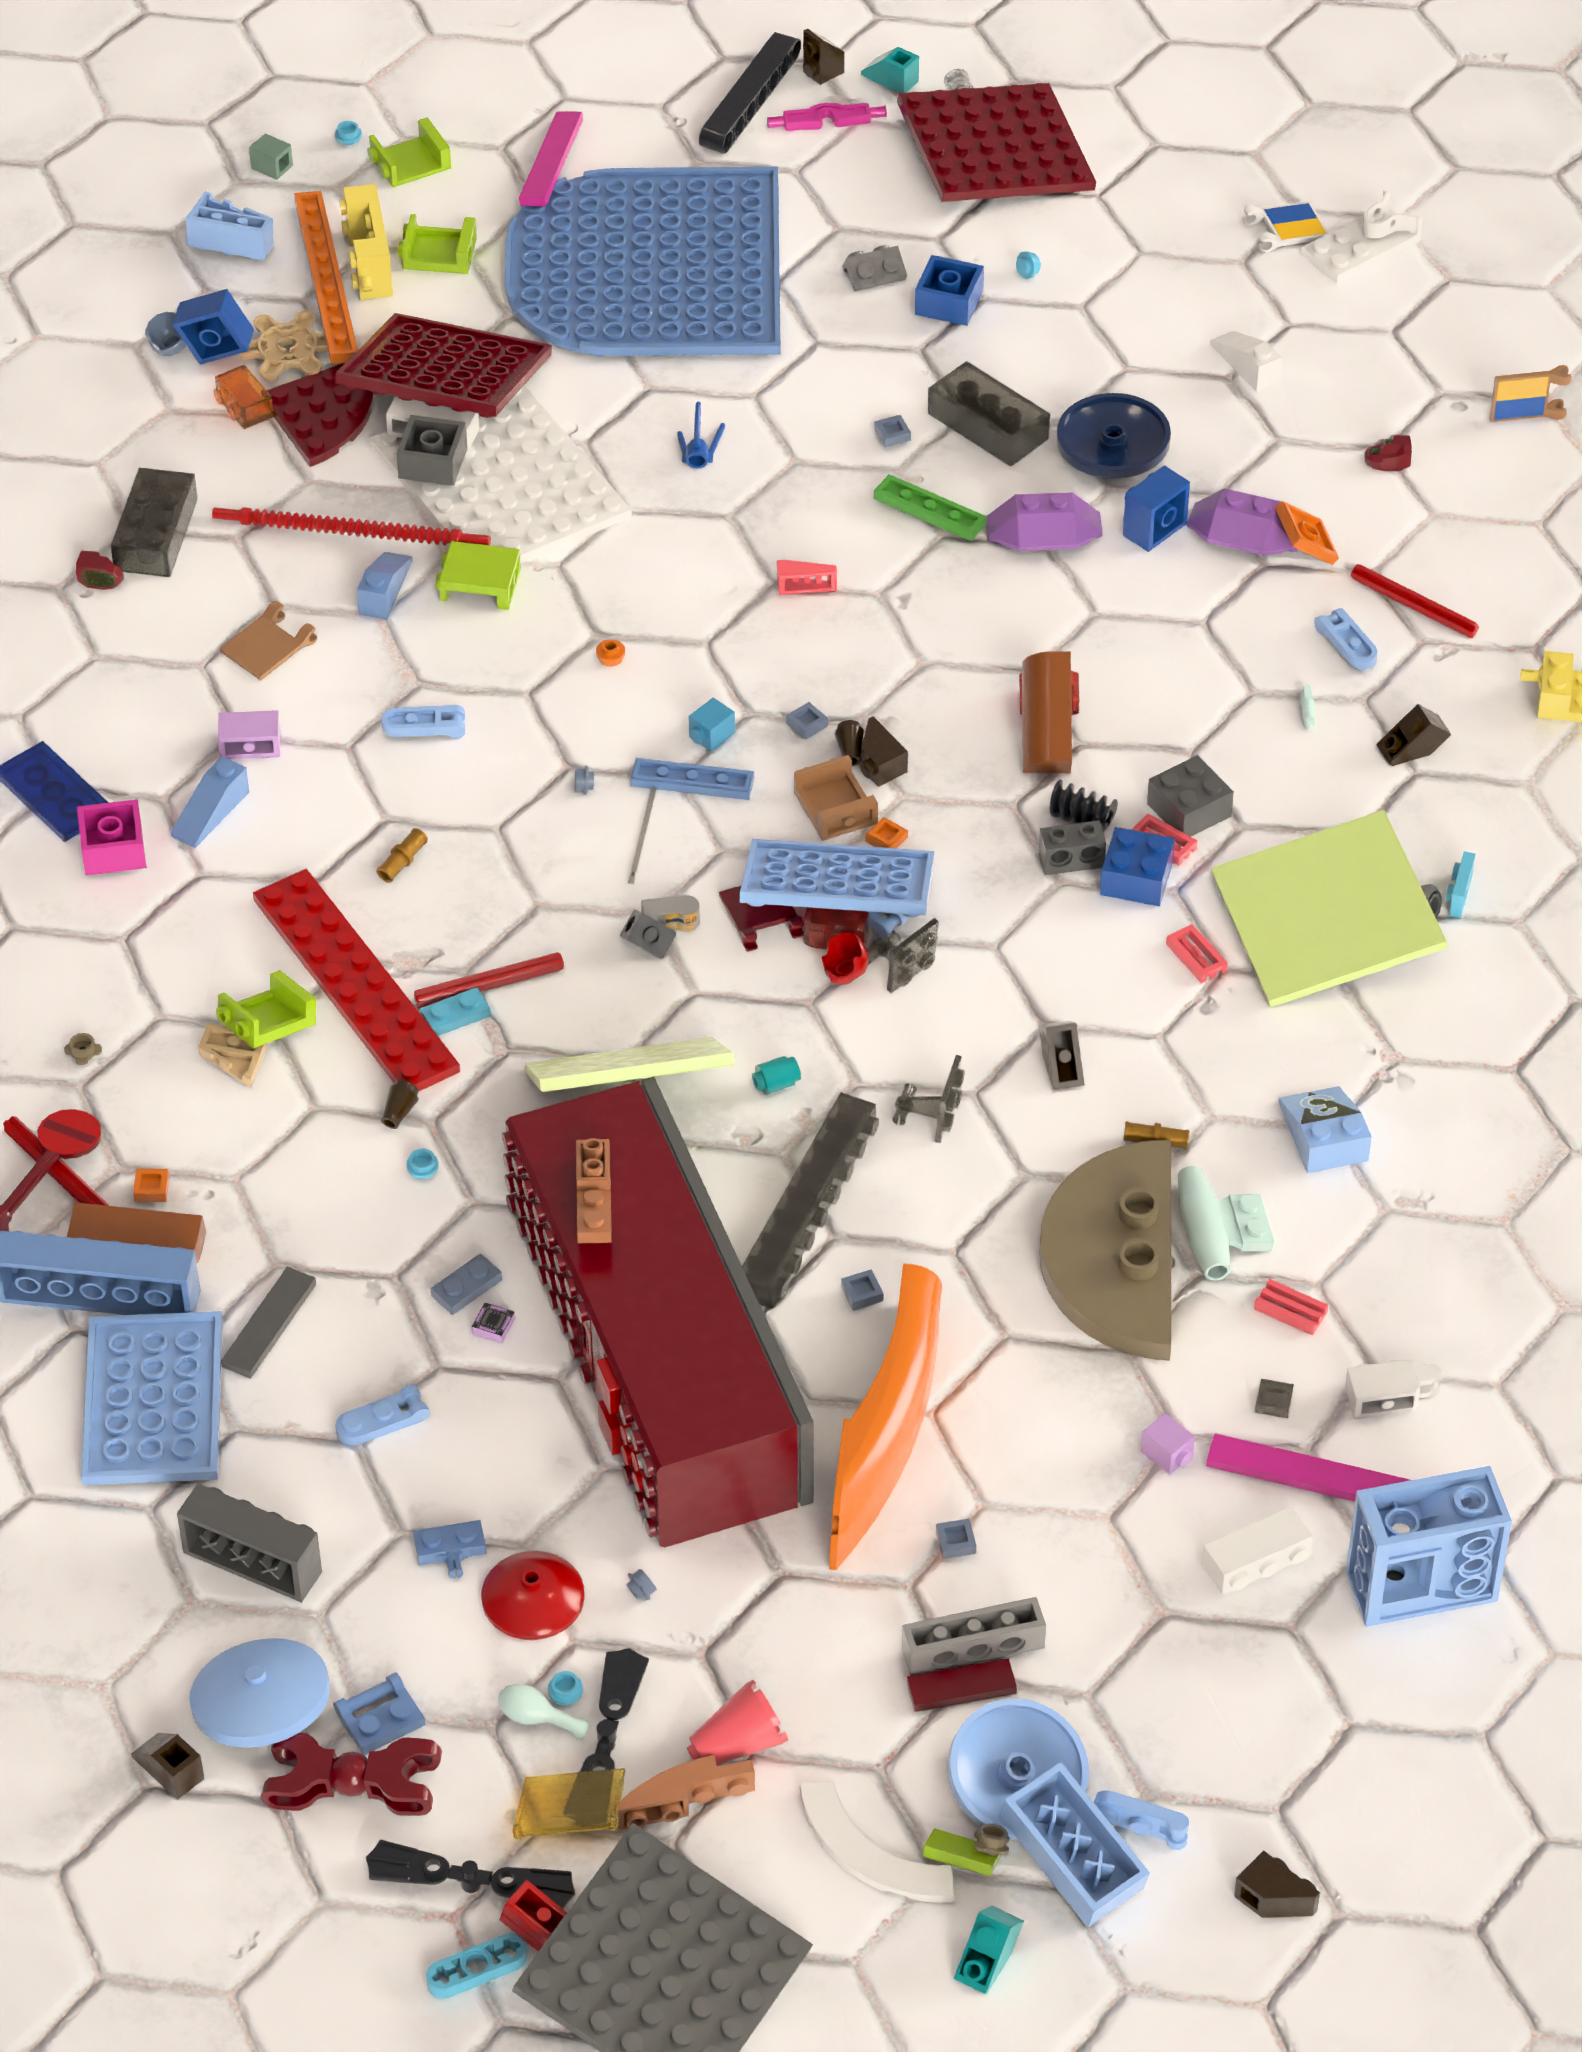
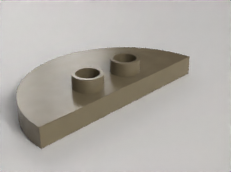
[1039,1140,1171,1361]

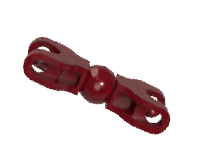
[261,1733,442,1816]

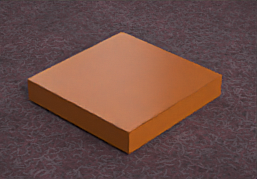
[1275,501,1339,565]

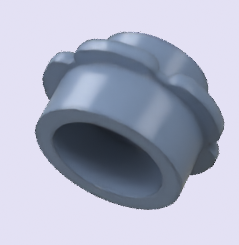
[574,765,594,795]
[626,1569,657,1600]

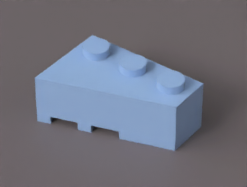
[186,191,274,260]

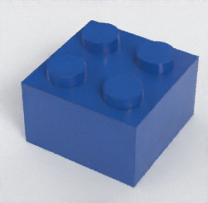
[915,255,984,326]
[172,289,254,365]
[1123,465,1190,552]
[1100,827,1175,907]

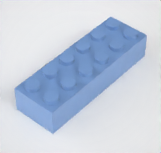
[0,1231,201,1315]

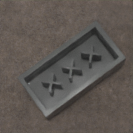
[177,1483,322,1603]

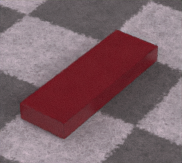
[907,1658,1017,1712]

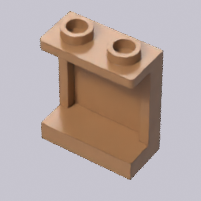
[794,755,878,841]

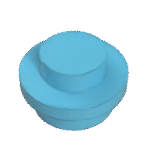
[335,121,362,145]
[1016,251,1041,279]
[406,1148,439,1179]
[548,1671,583,1705]

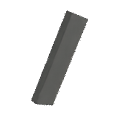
[221,1267,316,1379]

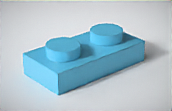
[1445,851,1476,918]
[420,987,491,1036]

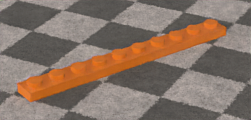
[294,191,358,364]

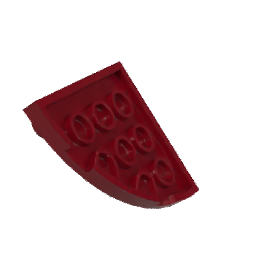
[261,363,374,467]

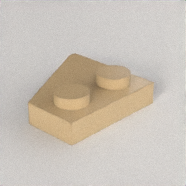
[198,1024,269,1087]

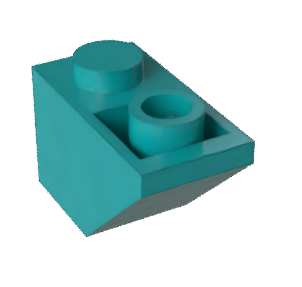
[861,47,920,93]
[953,1905,1024,1994]

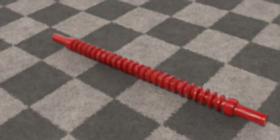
[212,507,491,546]

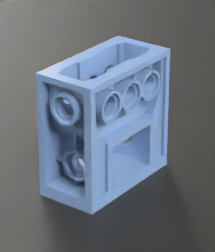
[1346,1465,1512,1627]

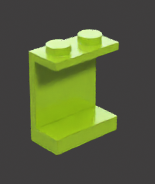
[367,117,451,187]

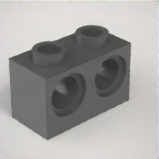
[1039,820,1106,875]

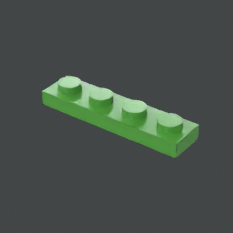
[874,474,987,541]

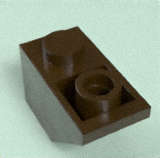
[803,28,845,85]
[1376,704,1452,766]
[131,1733,204,1800]
[1234,1850,1320,1918]

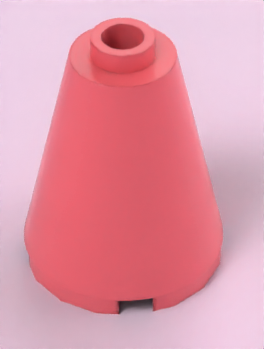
[686,1680,788,1765]

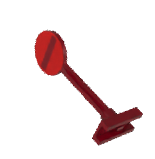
[0,1109,102,1231]

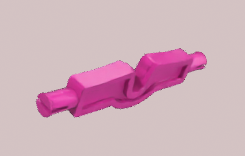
[767,103,887,131]

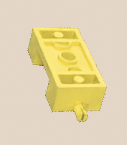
[339,184,393,300]
[1520,651,1582,722]

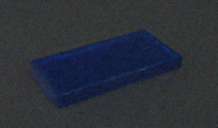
[0,741,109,842]

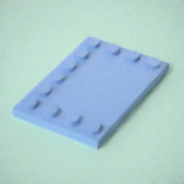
[740,839,935,917]
[81,1311,223,1485]

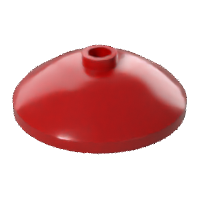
[481,1551,585,1640]

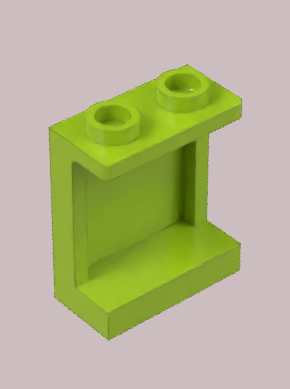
[398,214,477,274]
[435,541,521,610]
[216,970,316,1048]

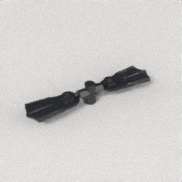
[564,1648,649,1828]
[366,1839,576,1909]

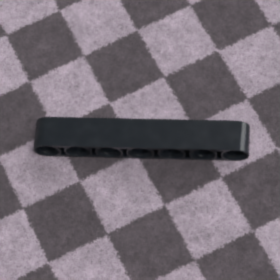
[699,32,802,153]

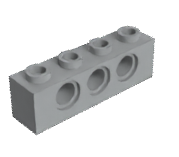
[902,1596,1046,1676]

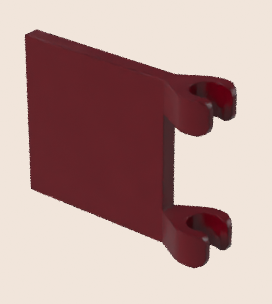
[719,886,804,952]

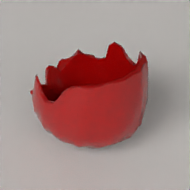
[821,932,869,985]

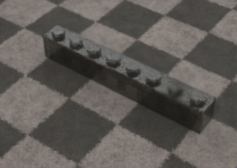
[742,1092,879,1309]

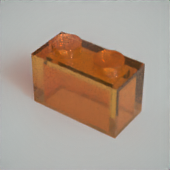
[213,365,273,429]

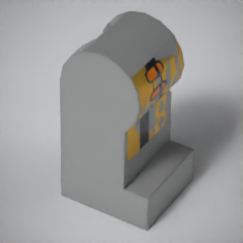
[641,895,700,931]

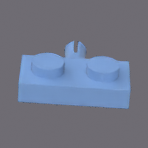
[413,1520,487,1579]

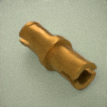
[376,828,428,883]
[1123,1121,1190,1150]

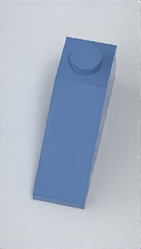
[357,552,413,620]
[171,756,249,848]

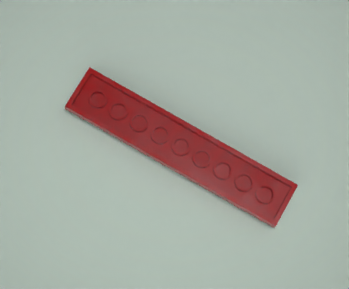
[253,868,460,1091]

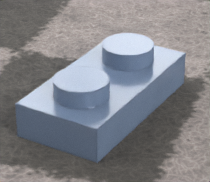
[430,1253,502,1315]

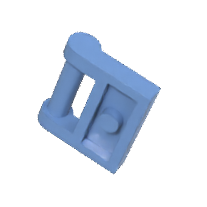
[333,1672,425,1755]

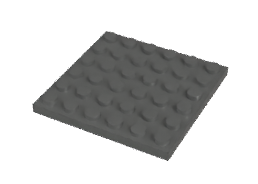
[512,1823,813,2052]

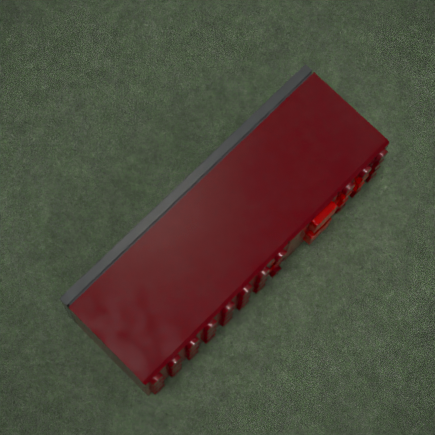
[501,1077,814,1548]

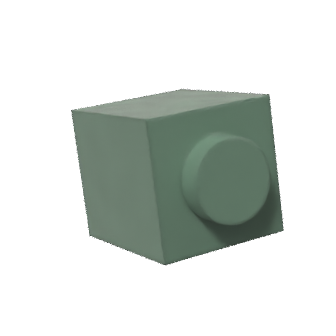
[249,133,293,180]

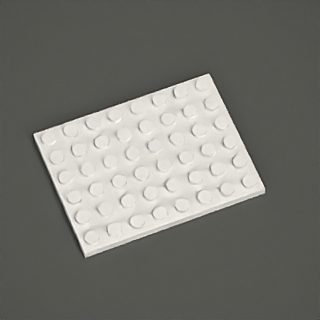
[370,385,631,564]

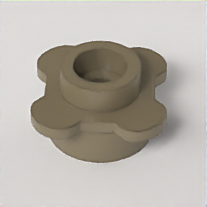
[64,1033,102,1065]
[974,1824,1010,1856]

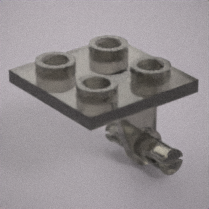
[867,918,939,993]
[892,1054,965,1143]

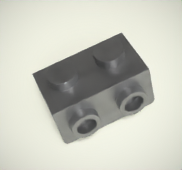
[842,245,908,292]

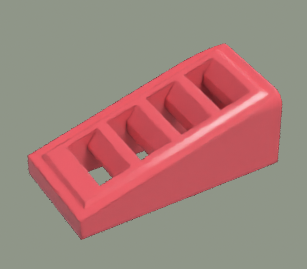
[777,560,837,595]

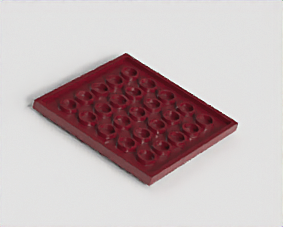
[897,83,1097,202]
[335,313,552,418]

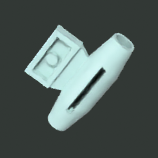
[1178,1165,1274,1281]

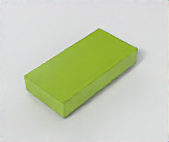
[922,1828,1001,1876]

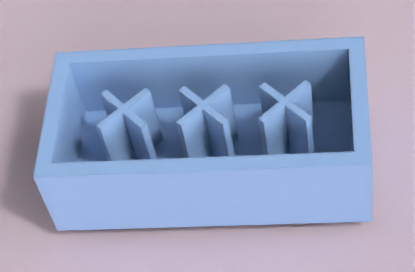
[999,1762,1150,1928]

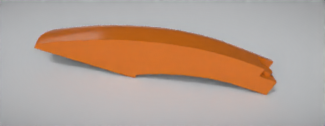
[829,1263,942,1570]

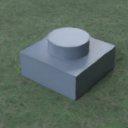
[874,414,911,447]
[786,702,828,740]
[841,1269,884,1311]
[936,1518,977,1559]

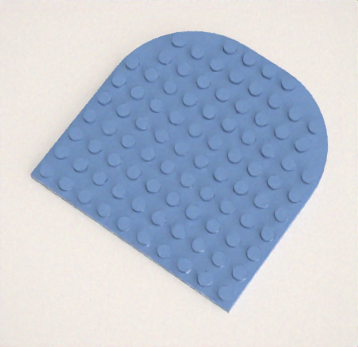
[505,166,781,357]

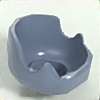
[145,311,187,356]

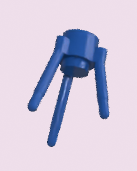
[677,401,726,469]

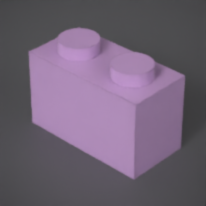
[218,710,281,759]

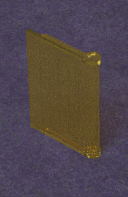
[512,1768,626,1839]

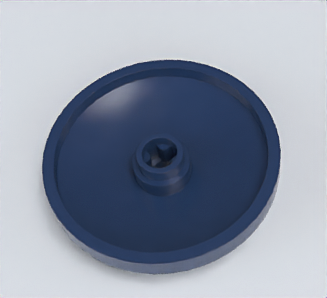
[1057,393,1171,479]

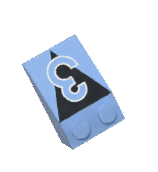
[1278,1086,1372,1173]

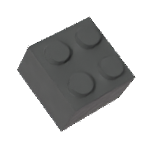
[396,415,468,486]
[1147,755,1234,837]

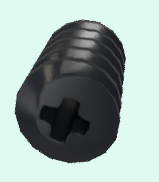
[1049,779,1118,832]

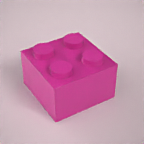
[77,799,147,876]

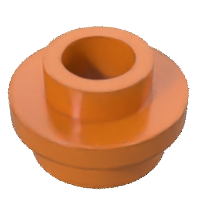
[596,639,625,667]

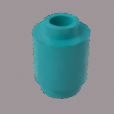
[752,1056,801,1095]

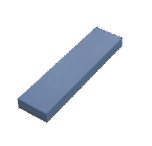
[630,758,754,800]

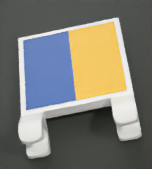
[1242,201,1329,253]

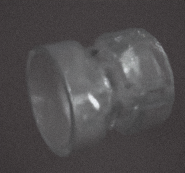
[944,68,974,90]

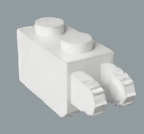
[1345,1359,1442,1419]

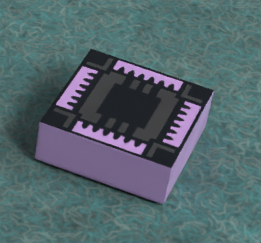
[472,1303,515,1343]

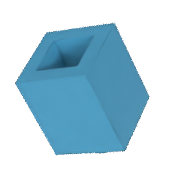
[688,697,735,751]

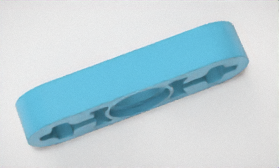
[426,1933,527,1999]

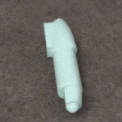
[1300,684,1315,729]

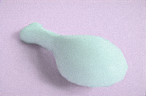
[498,1684,590,1739]

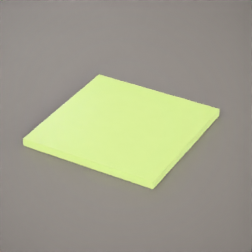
[1211,810,1448,1008]
[525,1037,735,1092]

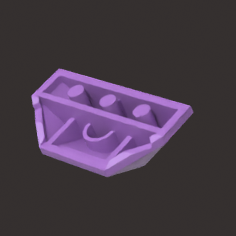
[1187,488,1299,556]
[986,492,1103,551]

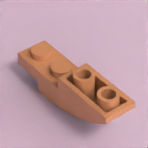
[576,1138,612,1243]
[617,1755,755,1830]

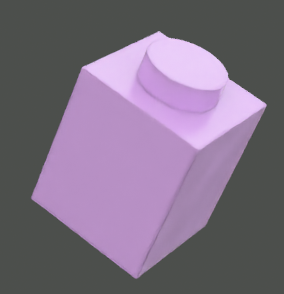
[1141,1413,1195,1475]

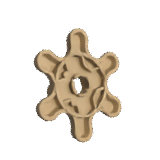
[238,310,328,382]

